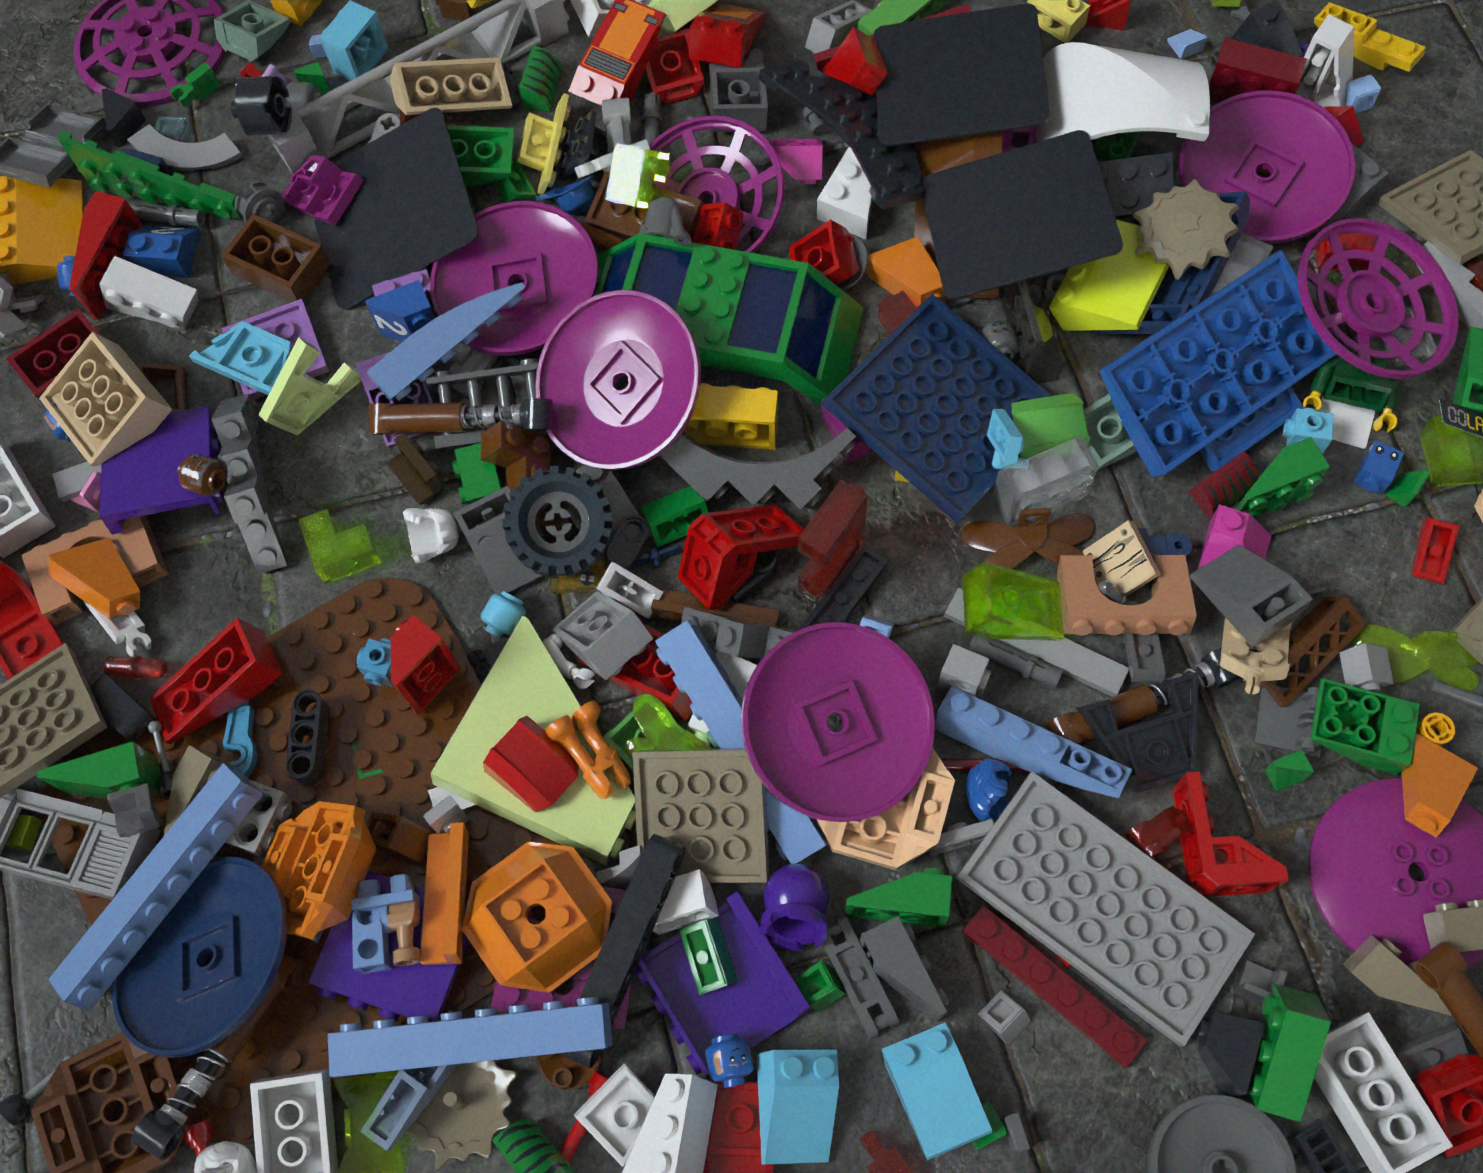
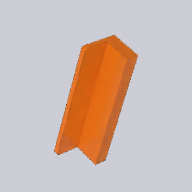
[420,822,469,965]

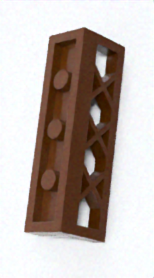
[651,589,780,626]
[1252,596,1367,707]

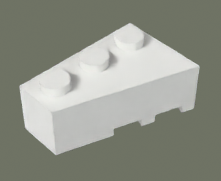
[1295,14,1354,107]
[622,1074,718,1173]

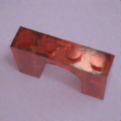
[798,480,868,601]

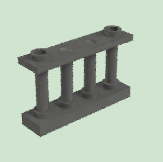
[426,359,549,451]

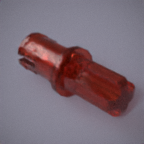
[104,655,168,679]

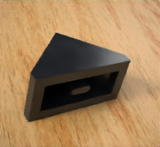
[101,88,146,147]

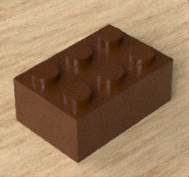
[221,214,331,302]

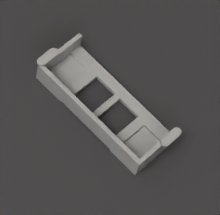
[0,788,161,900]

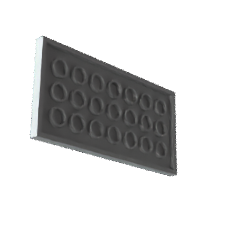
[956,772,1255,1047]

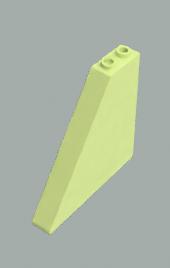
[431,616,636,866]

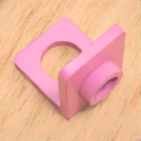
[71,471,101,512]

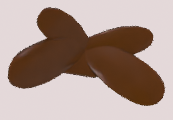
[961,508,1095,574]

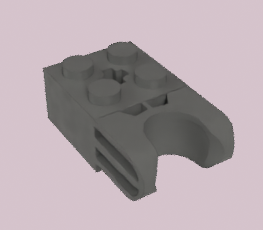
[709,48,768,132]

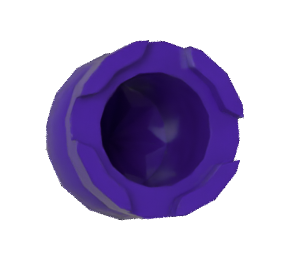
[760,864,830,951]

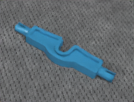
[223,700,257,778]

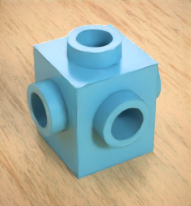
[1283,408,1334,454]

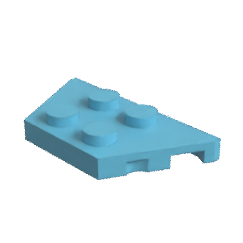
[189,321,293,395]

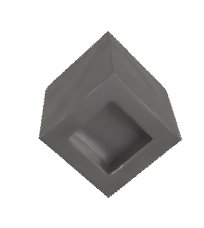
[107,783,160,838]
[1234,961,1288,1006]

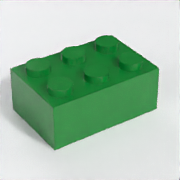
[1248,983,1331,1122]

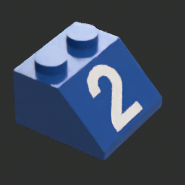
[122,225,201,278]
[365,280,435,342]

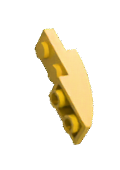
[1314,2,1426,72]

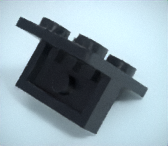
[558,110,608,183]

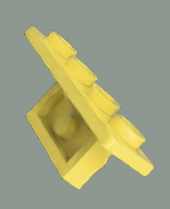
[516,93,571,194]

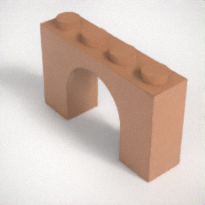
[22,515,169,625]
[1057,555,1197,636]

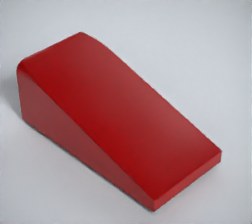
[1411,517,1460,585]

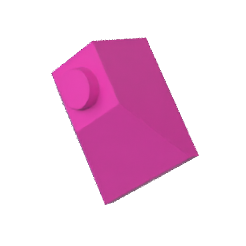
[768,139,822,184]
[1196,505,1272,570]

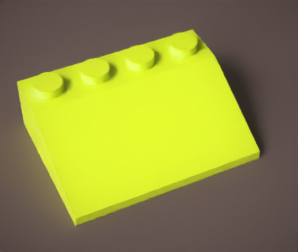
[1049,220,1169,331]

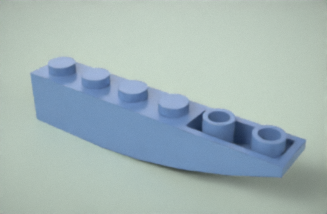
[367,282,525,402]
[935,686,1132,798]

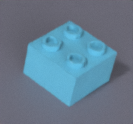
[319,0,389,81]

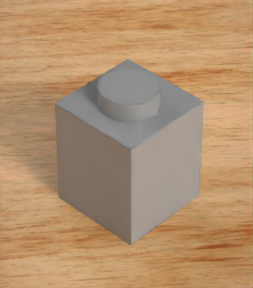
[1339,643,1394,693]

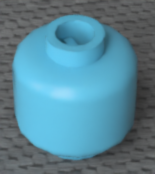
[481,591,527,638]

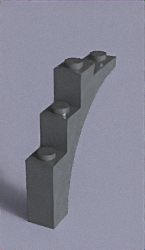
[211,393,288,574]
[660,427,856,510]
[681,607,798,658]

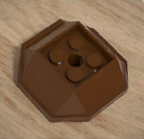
[31,1032,190,1173]

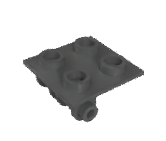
[1254,686,1321,757]

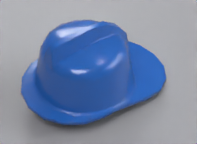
[535,174,595,215]

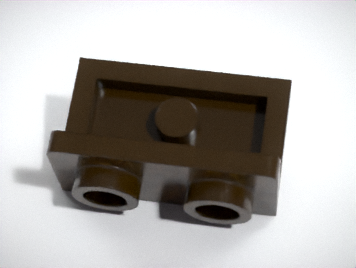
[387,433,444,505]

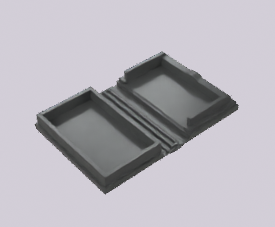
[0,104,108,187]

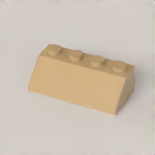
[390,57,512,115]

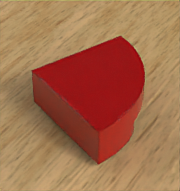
[239,62,263,78]

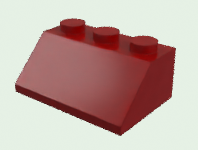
[391,615,461,715]

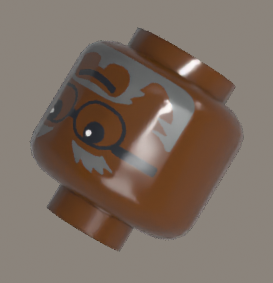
[177,453,227,497]

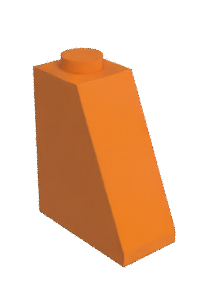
[866,236,946,309]
[48,537,140,619]
[1401,733,1478,838]

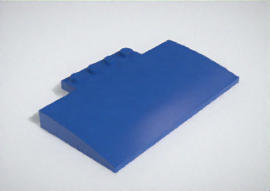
[1099,250,1336,477]

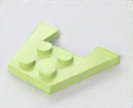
[259,337,361,436]

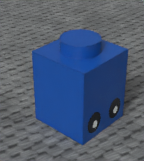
[1353,440,1404,495]

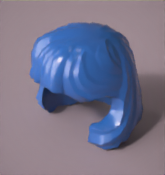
[964,759,1012,823]

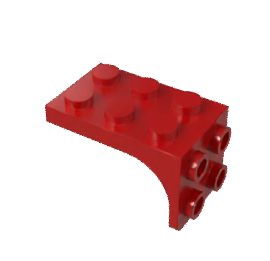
[0,561,64,680]
[703,1081,774,1173]

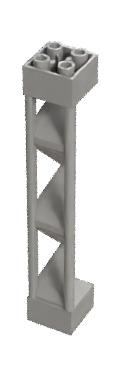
[268,0,569,175]

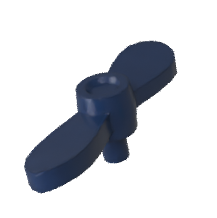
[629,545,682,568]

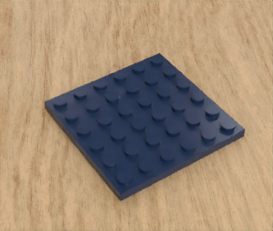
[821,294,1051,524]

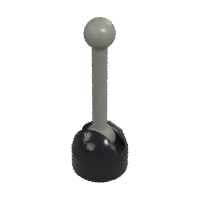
[148,721,174,797]
[0,1054,75,1126]

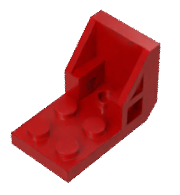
[677,504,810,610]
[1172,772,1289,898]

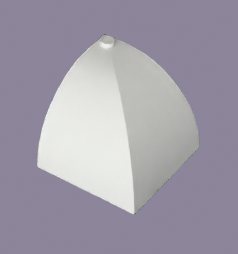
[1036,42,1210,142]

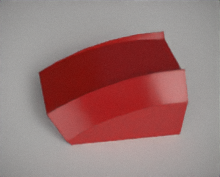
[644,28,705,104]
[789,219,859,296]
[483,715,579,812]
[1415,1054,1483,1158]

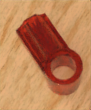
[1124,805,1190,859]

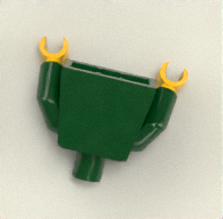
[1302,350,1399,433]

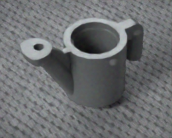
[639,197,692,246]

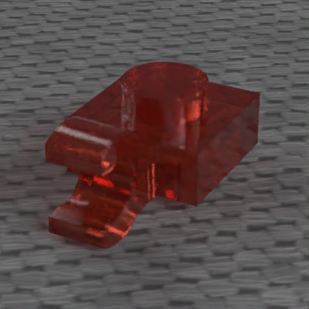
[859,1131,912,1173]

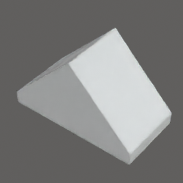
[596,562,663,619]

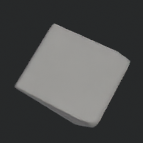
[978,990,1030,1044]

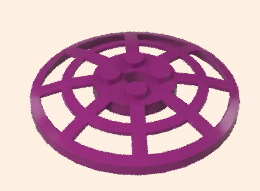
[73,0,226,107]
[629,116,785,276]
[1298,218,1459,379]

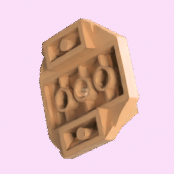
[815,747,955,870]

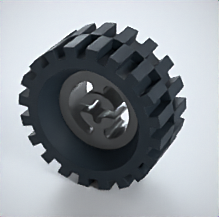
[502,466,613,579]

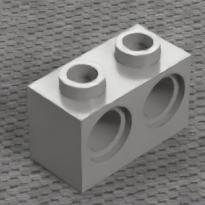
[936,644,991,699]
[225,780,293,859]

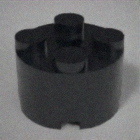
[231,76,292,136]

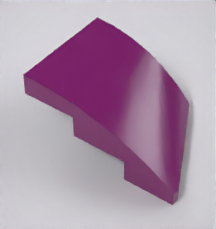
[278,155,364,226]

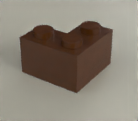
[481,420,551,491]

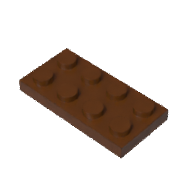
[585,171,704,238]

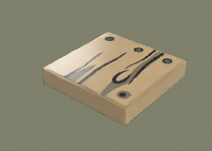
[1081,520,1161,598]

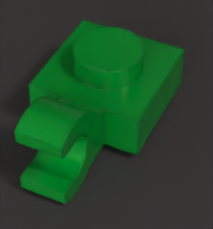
[170,62,220,107]

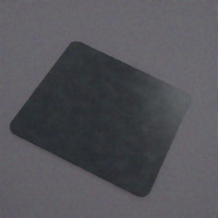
[873,3,1050,146]
[314,108,479,309]
[922,130,1123,300]

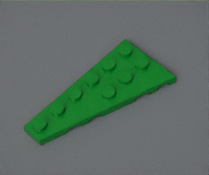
[57,130,243,220]

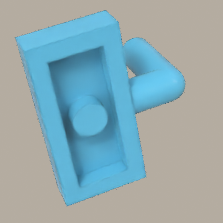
[987,409,1029,470]

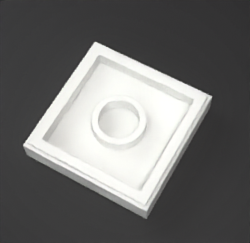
[574,1063,655,1167]

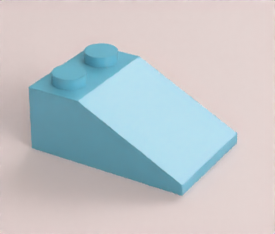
[882,1023,992,1161]
[757,1050,839,1165]

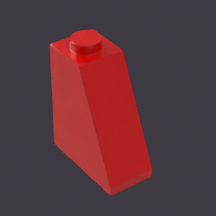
[823,27,888,95]

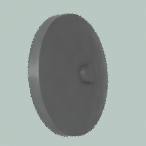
[1148,1095,1296,1173]

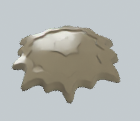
[1133,179,1239,280]
[405,1060,517,1170]

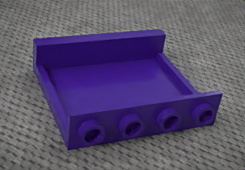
[100,406,224,535]
[308,871,469,1022]
[636,892,810,1079]

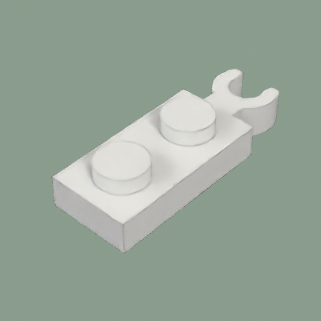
[575,139,650,178]
[84,601,151,657]

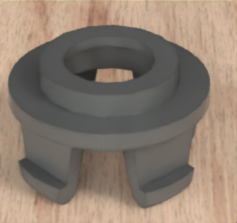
[235,181,285,224]

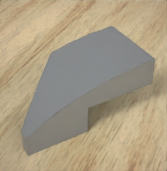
[596,845,643,889]

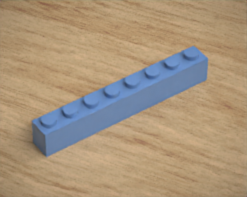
[655,620,827,864]
[48,763,263,1011]
[328,997,613,1077]

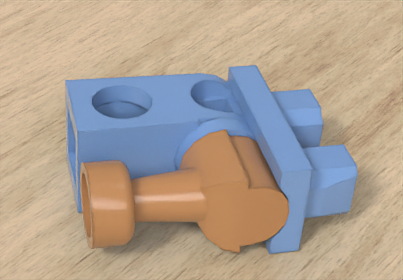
[351,874,421,974]

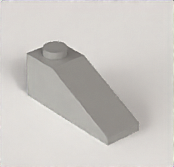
[805,0,872,54]

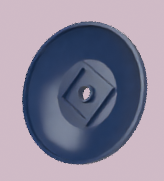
[112,857,288,1058]

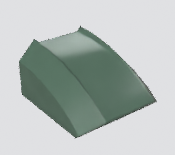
[214,0,292,62]
[1076,394,1137,469]

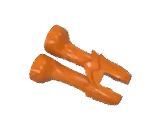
[544,700,631,800]

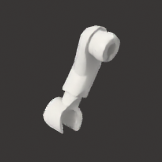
[542,634,595,689]

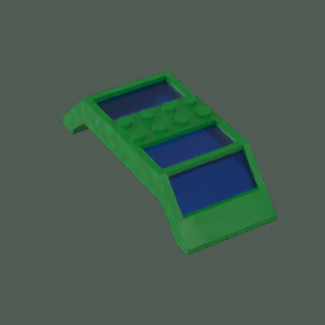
[595,233,864,405]

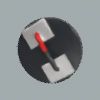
[580,571,595,586]

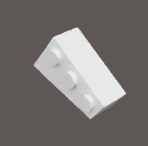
[817,147,873,239]
[100,256,198,329]

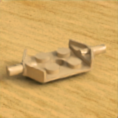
[1220,617,1293,695]

